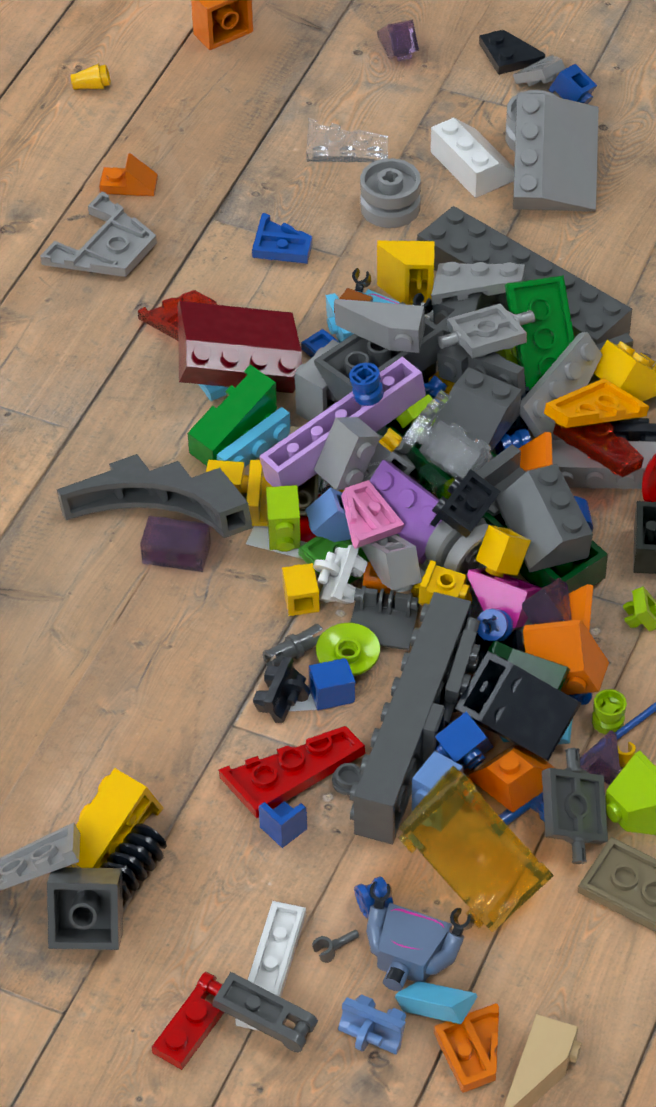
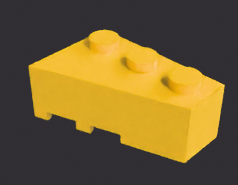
[71,768,164,868]

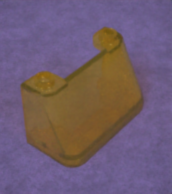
[398,766,554,932]

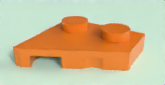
[434,1003,499,1093]

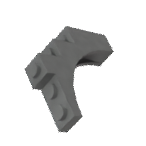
[433,292,525,396]
[57,454,253,538]

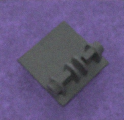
[350,586,420,650]

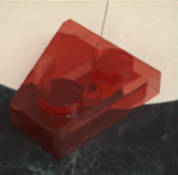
[138,290,217,341]

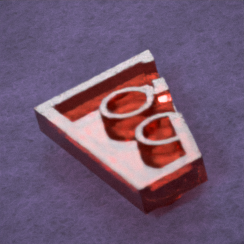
[553,422,644,478]

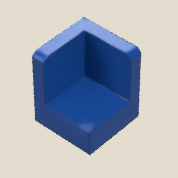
[308,658,356,710]
[259,801,307,848]

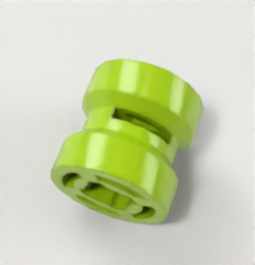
[592,689,627,735]

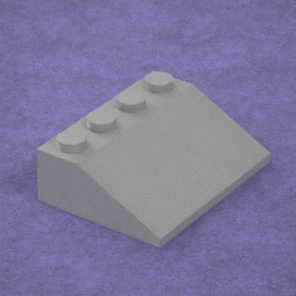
[513,93,599,212]

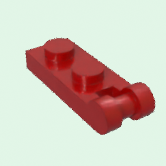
[151,972,225,1070]

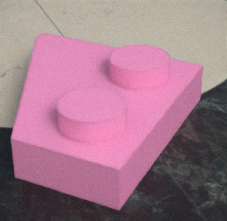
[341,480,405,549]

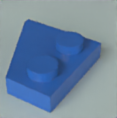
[252,213,313,264]

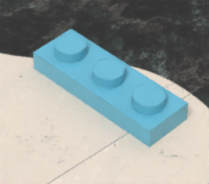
[217,407,290,467]

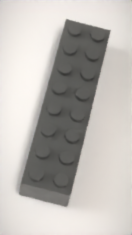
[417,206,632,344]
[349,592,471,845]

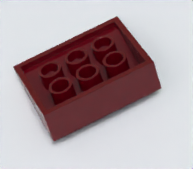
[178,301,302,393]

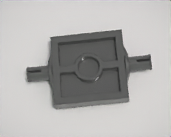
[441,617,481,725]
[542,748,608,864]

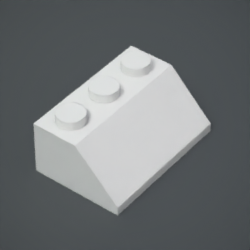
[431,118,514,198]

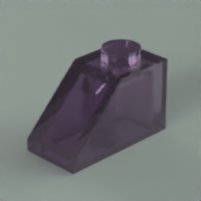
[377,19,419,62]

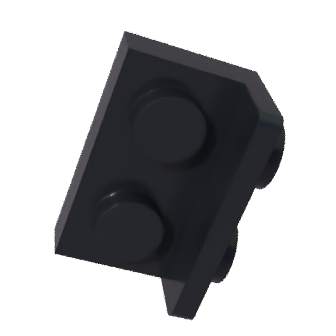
[430,469,501,538]

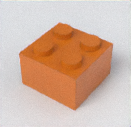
[191,0,253,50]

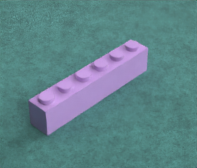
[259,357,426,487]

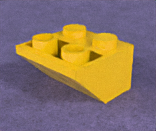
[377,240,435,305]
[593,340,656,401]

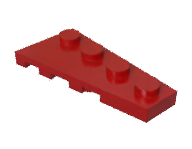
[218,726,366,819]

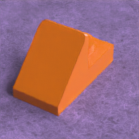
[99,153,158,196]

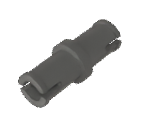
[262,624,323,666]

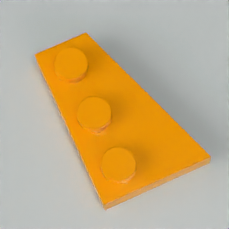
[543,378,649,428]

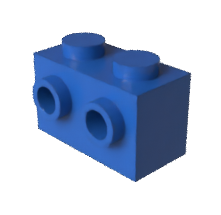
[435,711,493,771]

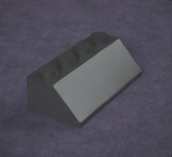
[314,302,444,401]

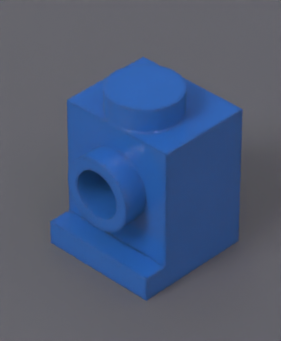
[548,64,597,104]

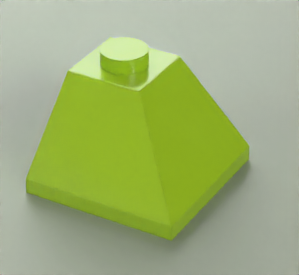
[605,751,656,835]

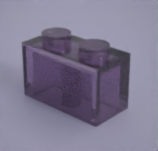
[140,516,211,572]

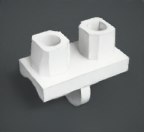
[313,545,368,604]

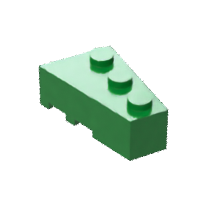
[187,365,277,466]

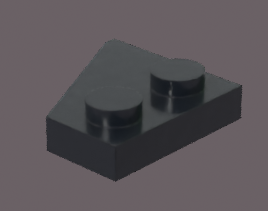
[479,30,545,75]

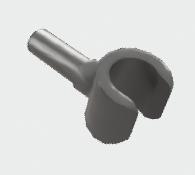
[312,930,359,963]

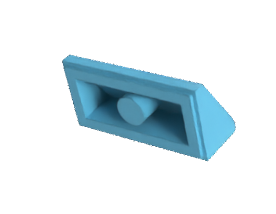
[395,981,478,1024]

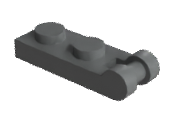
[213,972,318,1053]

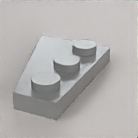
[431,262,525,305]

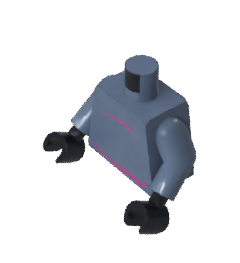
[366,881,475,991]

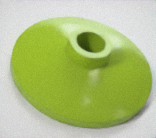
[316,623,380,676]

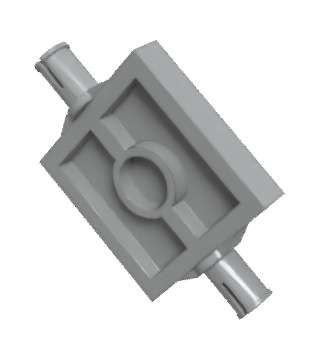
[438,303,535,358]

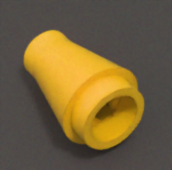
[70,63,111,90]

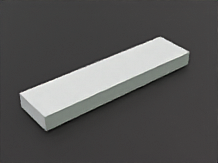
[235,901,306,1031]

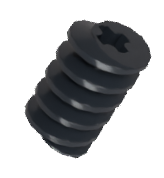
[99,823,167,901]

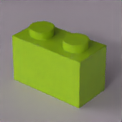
[266,485,300,552]

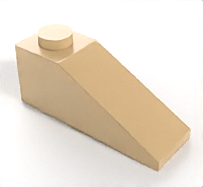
[504,1014,582,1107]

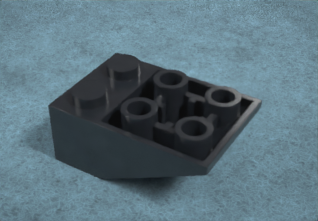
[455,652,581,761]

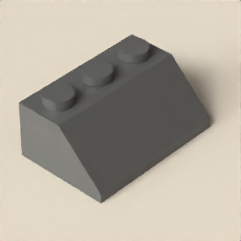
[495,464,593,572]

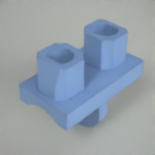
[338,994,406,1054]

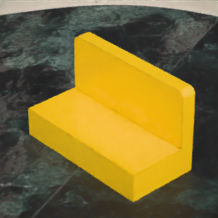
[247,460,273,526]

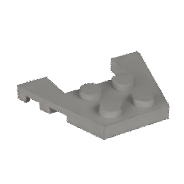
[40,192,157,277]

